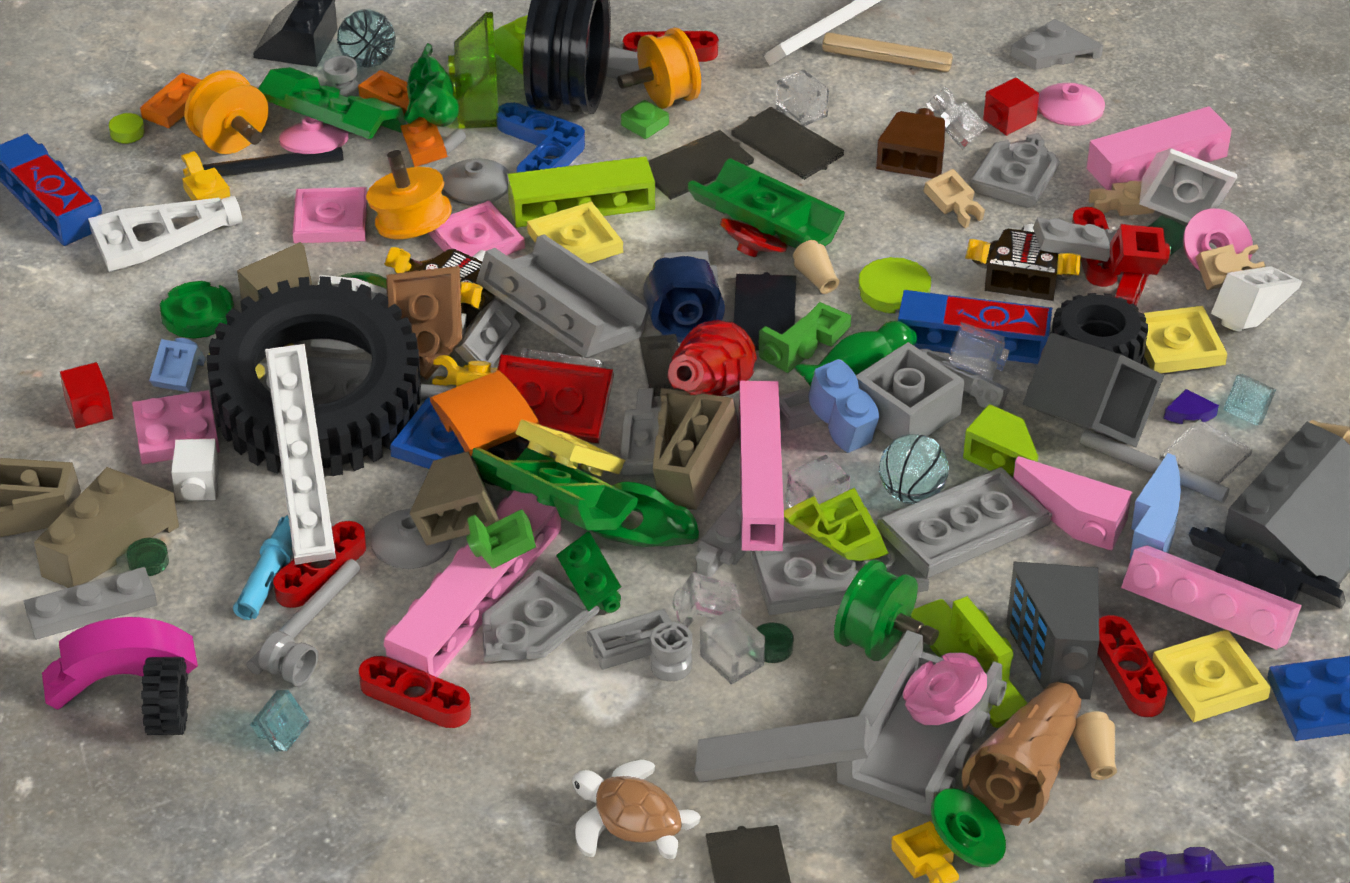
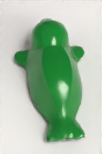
[404,43,459,127]
[794,321,917,387]

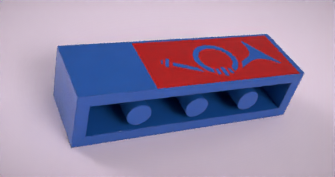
[0,133,102,246]
[898,290,1053,364]

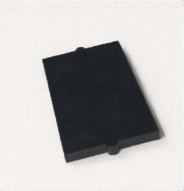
[734,272,796,351]

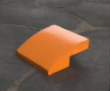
[430,370,539,456]

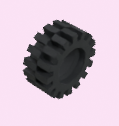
[141,657,189,735]

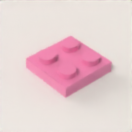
[132,390,220,465]

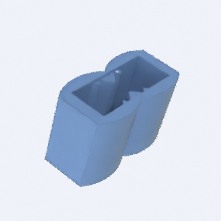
[808,359,879,453]

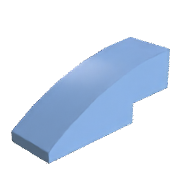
[1130,453,1181,560]

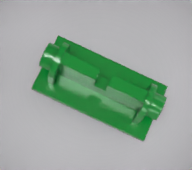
[556,531,622,613]

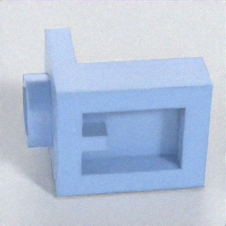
[149,338,206,392]

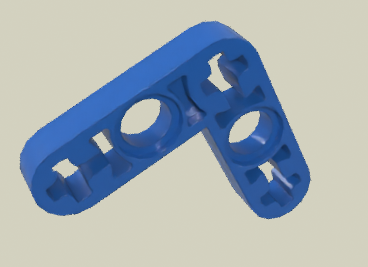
[496,102,585,173]

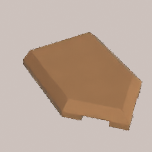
[386,266,462,380]

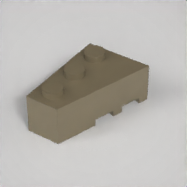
[652,388,739,510]
[0,458,81,537]
[34,467,179,588]

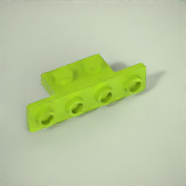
[911,596,1027,728]

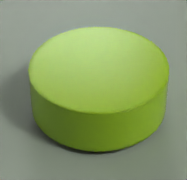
[109,113,145,144]

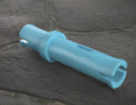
[233,515,293,620]

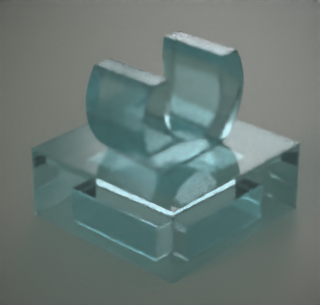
[1223,374,1276,426]
[250,689,311,752]

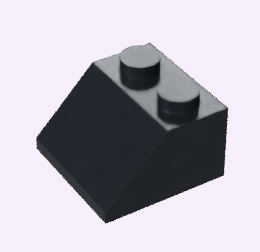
[253,0,338,67]

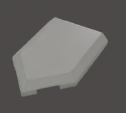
[969,133,1060,208]
[482,569,599,662]

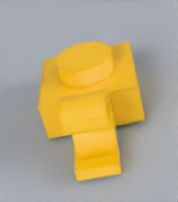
[181,151,230,201]
[432,355,497,387]
[891,821,959,883]

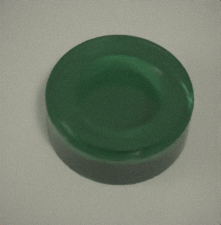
[126,537,169,576]
[752,622,794,663]

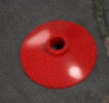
[720,218,788,257]

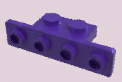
[1093,847,1274,883]

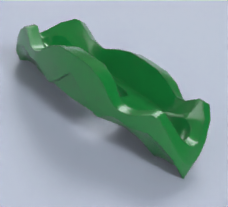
[590,481,699,547]

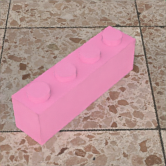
[1087,106,1232,190]
[1121,545,1302,650]

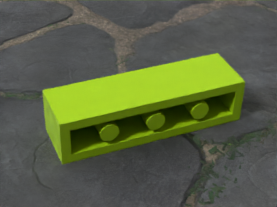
[507,156,655,228]

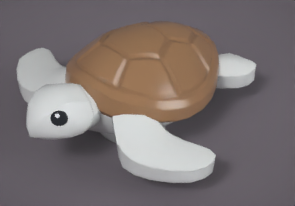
[572,760,700,859]

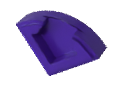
[1164,389,1219,424]

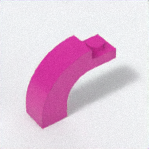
[42,617,198,710]

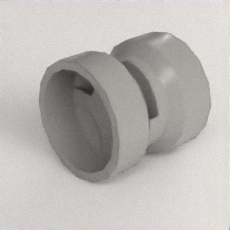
[323,56,359,97]
[650,622,692,681]
[258,631,318,686]

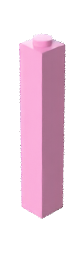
[739,381,784,551]

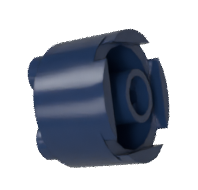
[643,256,725,343]

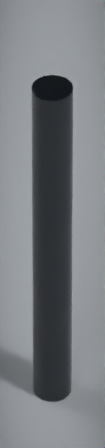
[203,147,344,176]

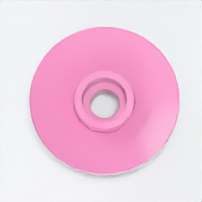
[1038,82,1105,126]
[279,117,349,154]
[1183,208,1253,271]

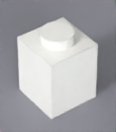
[171,439,219,501]

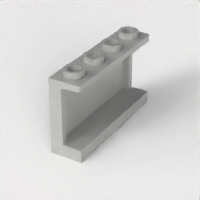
[476,234,649,358]
[836,630,1007,816]

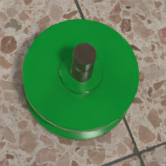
[834,560,939,661]

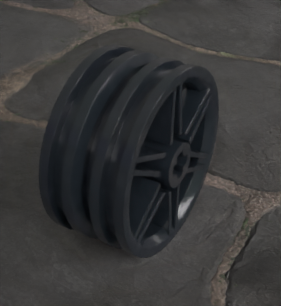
[523,0,611,114]

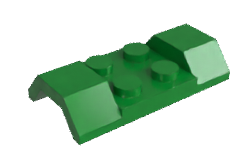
[258,67,406,139]
[688,158,845,248]
[472,447,638,531]

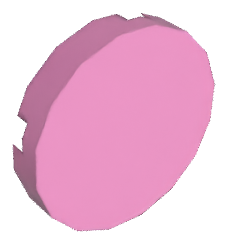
[903,653,987,725]

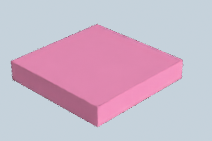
[293,187,367,243]
[428,200,525,257]

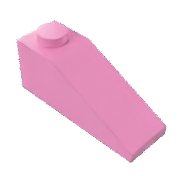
[1013,456,1132,551]

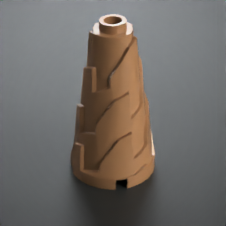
[961,682,1082,826]

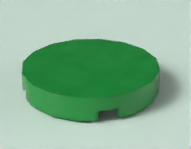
[160,281,234,339]

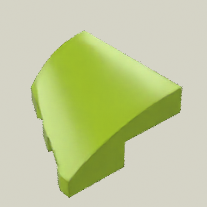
[784,487,888,561]

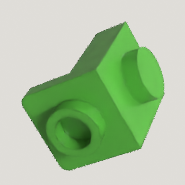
[759,316,818,373]
[466,509,536,569]

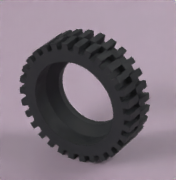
[207,276,421,476]

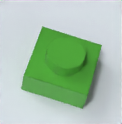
[621,100,669,139]
[806,302,851,347]

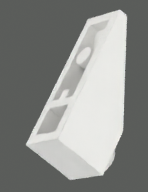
[1211,266,1302,331]

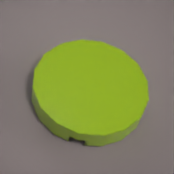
[858,257,931,314]

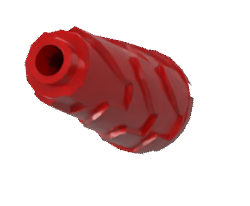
[667,320,757,396]

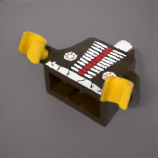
[965,224,1081,301]
[384,247,496,328]

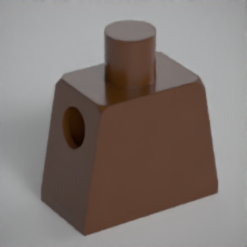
[876,108,946,179]

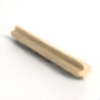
[822,32,953,72]

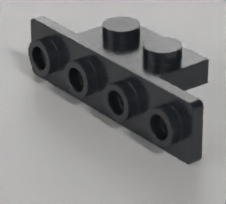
[1188,527,1346,609]

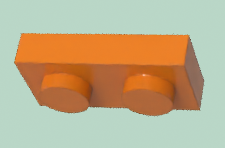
[358,70,409,115]
[140,73,201,128]
[400,117,448,167]

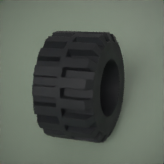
[1051,293,1148,365]

